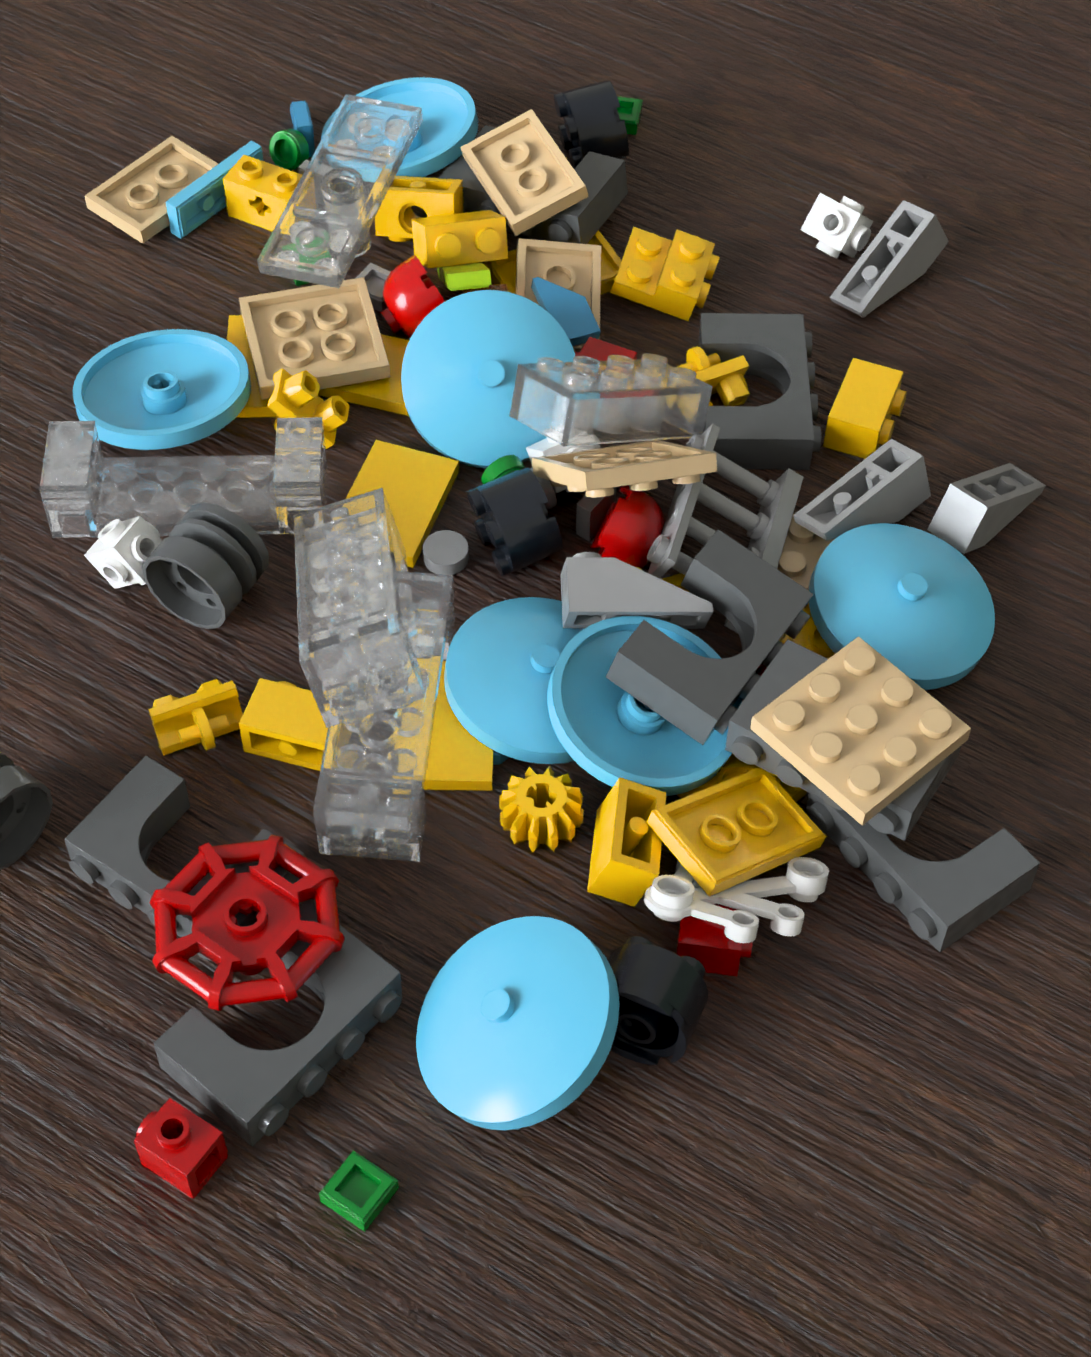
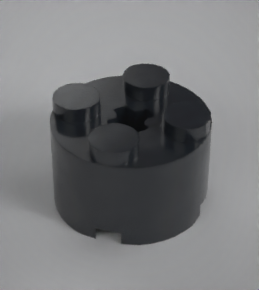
[554,80,629,169]
[466,467,563,576]
[608,936,708,1065]

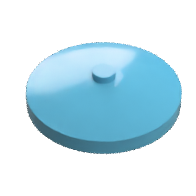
[321,77,479,185]
[401,290,579,468]
[73,329,251,450]
[808,523,995,690]
[444,597,585,764]
[547,616,742,796]
[416,916,619,1130]

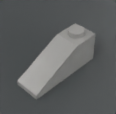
[829,200,949,317]
[793,439,931,541]
[927,463,1046,554]
[560,552,713,629]

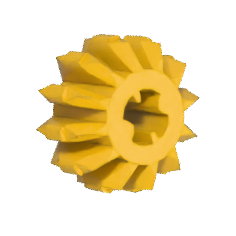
[499,766,584,853]

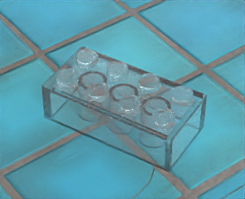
[509,354,713,447]

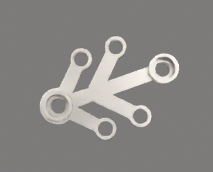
[644,857,829,943]

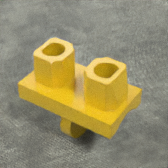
[666,346,750,423]
[267,368,349,450]
[148,679,243,756]

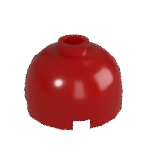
[381,255,445,338]
[590,485,665,569]

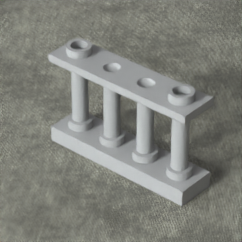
[647,423,804,633]

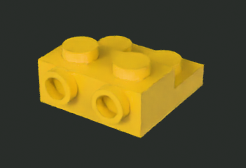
[610,227,719,321]

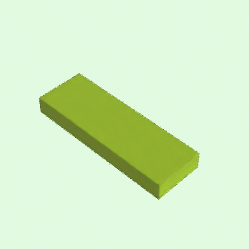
[437,262,491,291]

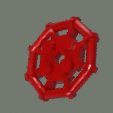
[150,834,345,1011]

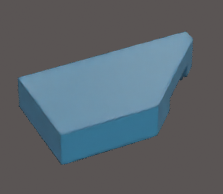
[290,101,316,157]
[531,277,601,347]

